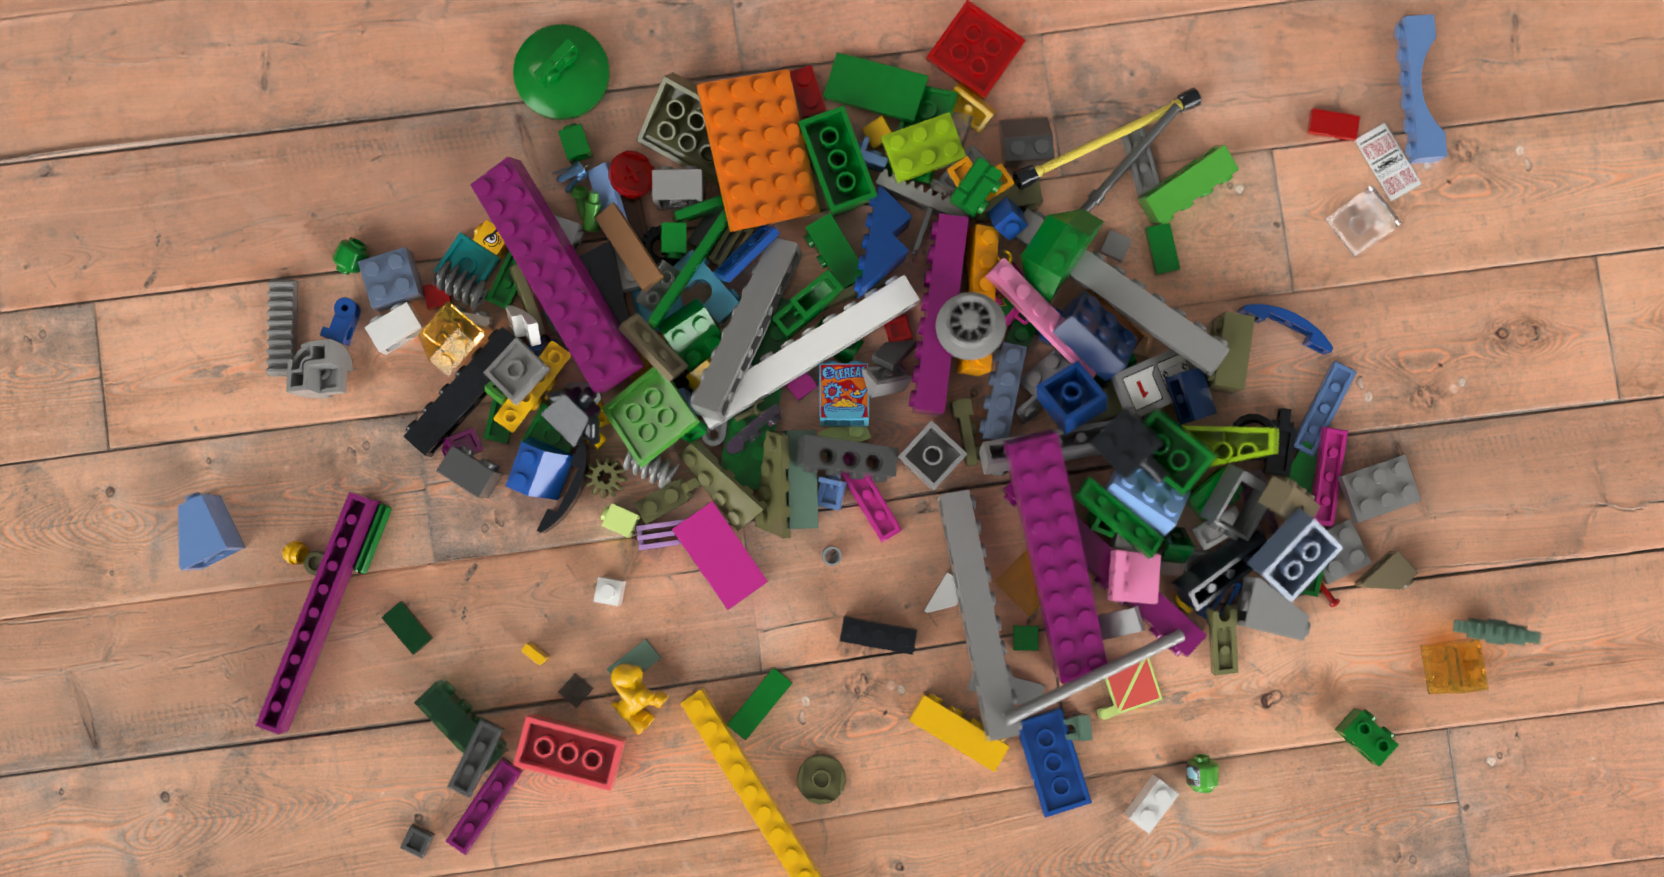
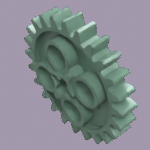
[1453,618,1541,646]

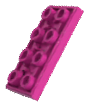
[671,501,768,610]

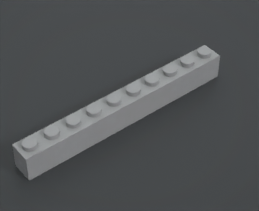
[1014,208,1230,377]
[937,489,1022,741]

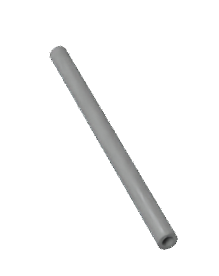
[1002,629,1185,726]

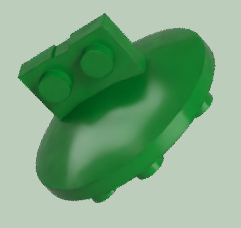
[513,24,610,120]

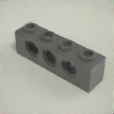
[795,434,898,483]

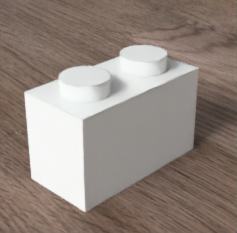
[364,302,427,355]
[1124,775,1179,834]

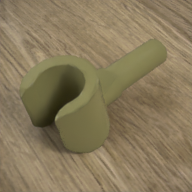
[734,399,768,422]

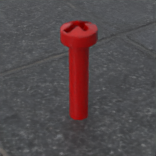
[1320,581,1340,608]

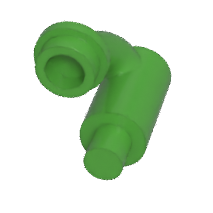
[570,186,602,232]

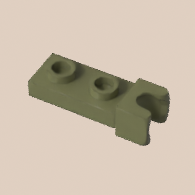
[950,397,980,467]
[1206,604,1238,676]

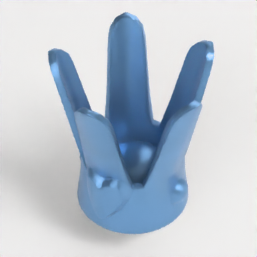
[553,160,589,193]

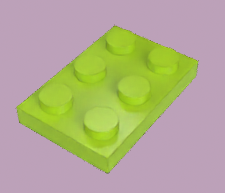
[881,112,966,184]

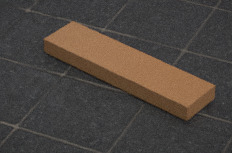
[595,202,664,292]

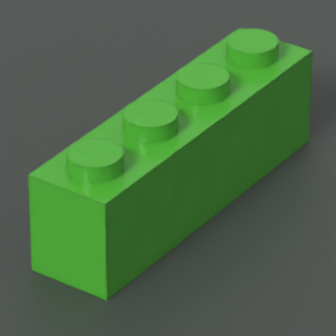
[1137,145,1239,224]

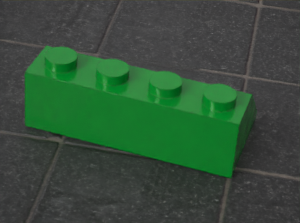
[798,105,877,217]

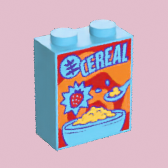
[819,361,869,427]

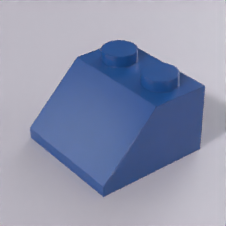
[505,437,574,500]

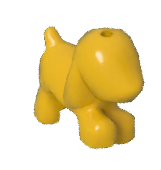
[611,664,669,735]

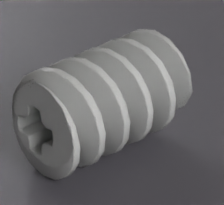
[623,451,679,489]

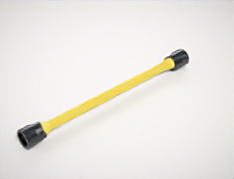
[1013,88,1201,190]

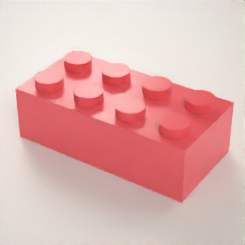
[513,713,627,791]

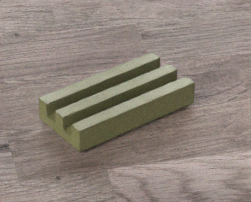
[709,226,754,266]

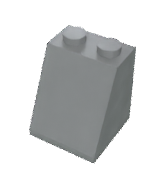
[1235,577,1311,641]

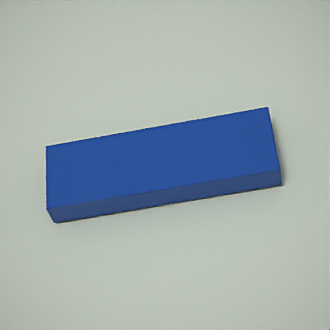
[713,225,780,283]

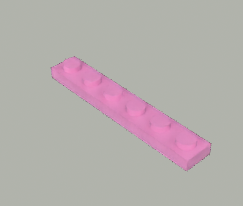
[985,258,1097,378]

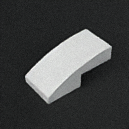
[506,305,541,346]

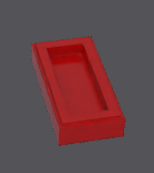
[1307,108,1360,141]

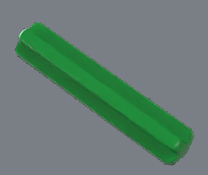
[353,504,392,574]

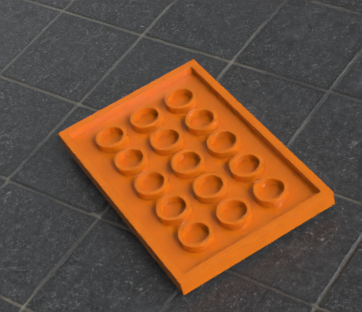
[697,69,820,232]

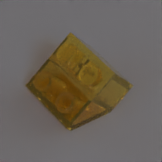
[1420,638,1489,694]

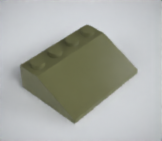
[636,72,719,186]

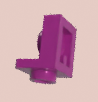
[442,428,484,457]

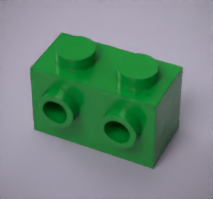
[1335,708,1399,767]

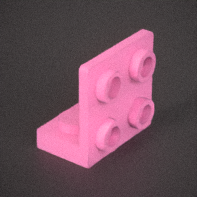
[1107,550,1161,604]

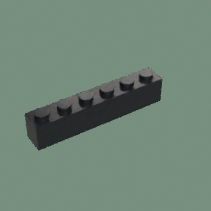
[403,327,515,457]

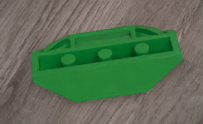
[1021,209,1104,304]

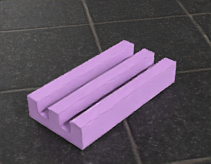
[636,519,685,550]

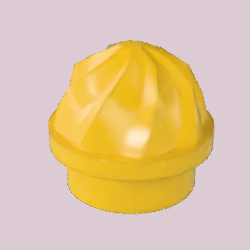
[282,541,309,565]

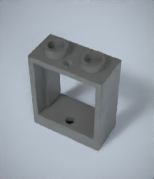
[1200,463,1268,541]

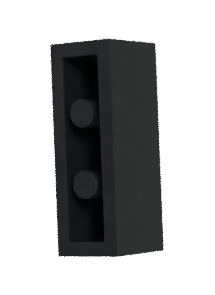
[839,616,917,655]

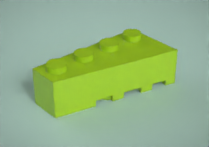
[1182,425,1279,468]

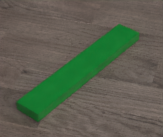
[648,208,728,329]

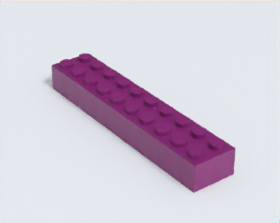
[470,157,644,392]
[1003,429,1108,684]

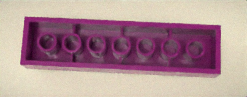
[908,214,969,417]

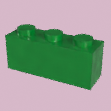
[804,213,862,289]

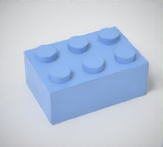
[1104,469,1191,537]

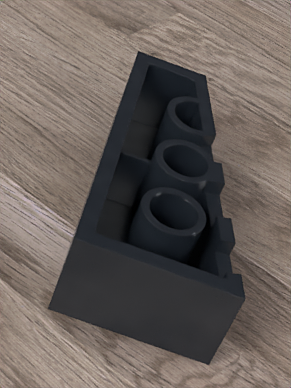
[579,241,632,344]

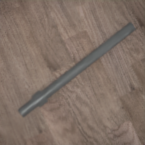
[1080,103,1181,212]

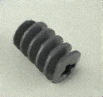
[433,261,489,310]

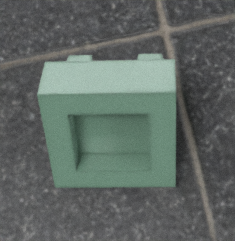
[1063,713,1093,741]

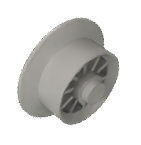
[936,292,1006,360]

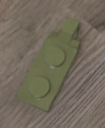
[634,477,701,525]

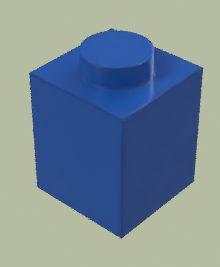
[988,196,1028,241]

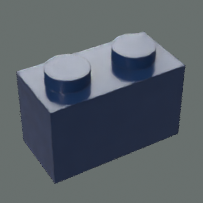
[1165,368,1217,425]

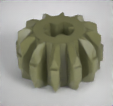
[585,457,627,498]

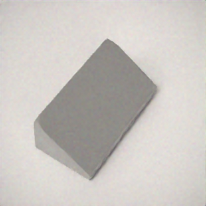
[862,364,912,398]

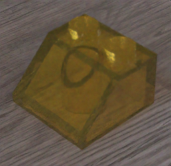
[418,301,486,376]

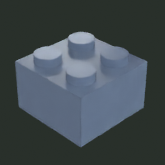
[358,247,425,312]

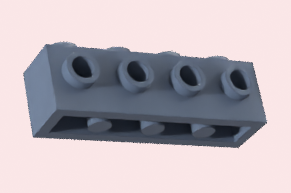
[978,342,1027,441]

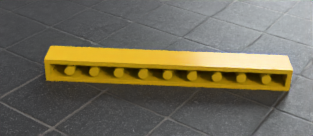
[680,687,824,877]

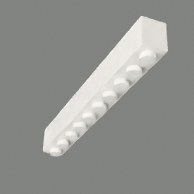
[702,275,920,430]

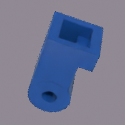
[320,297,361,346]

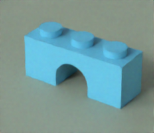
[673,250,741,326]

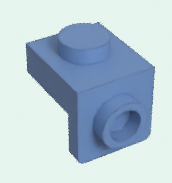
[818,475,847,511]

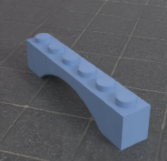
[1394,14,1448,164]

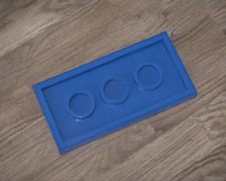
[1018,707,1092,818]

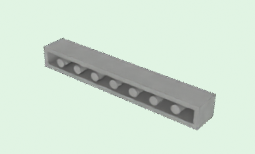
[691,237,802,423]

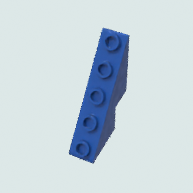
[854,185,912,299]

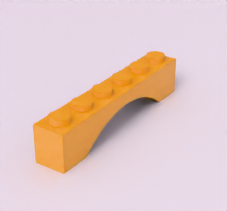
[956,224,999,376]

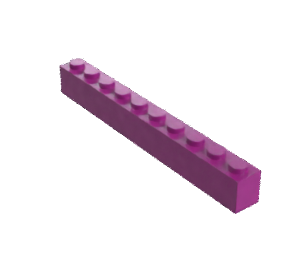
[1001,480,1207,658]
[255,492,381,735]

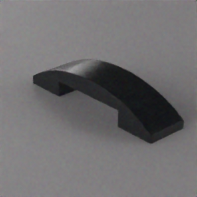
[537,442,590,533]

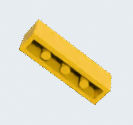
[908,692,1010,772]

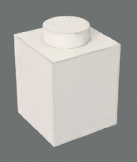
[593,577,626,606]

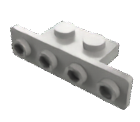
[1015,350,1071,424]

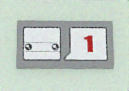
[1110,349,1195,417]

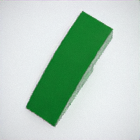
[772,270,844,340]

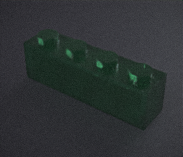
[414,680,509,774]

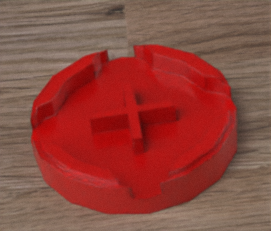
[608,150,655,199]

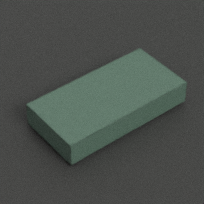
[607,639,661,674]

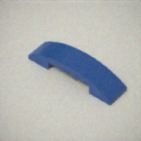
[1237,304,1333,355]

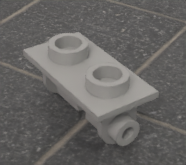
[635,260,680,312]

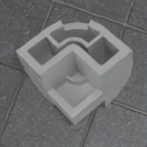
[286,339,353,398]

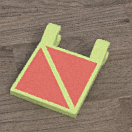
[1097,658,1163,720]

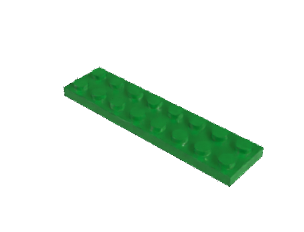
[721,298,790,490]

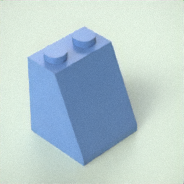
[178,492,246,571]

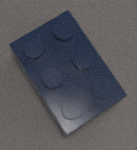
[1052,290,1137,382]

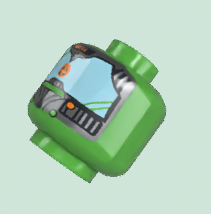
[1186,754,1219,793]

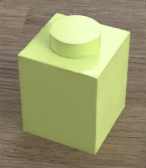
[601,503,641,538]

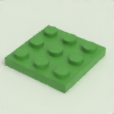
[602,366,700,467]

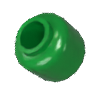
[332,237,370,275]

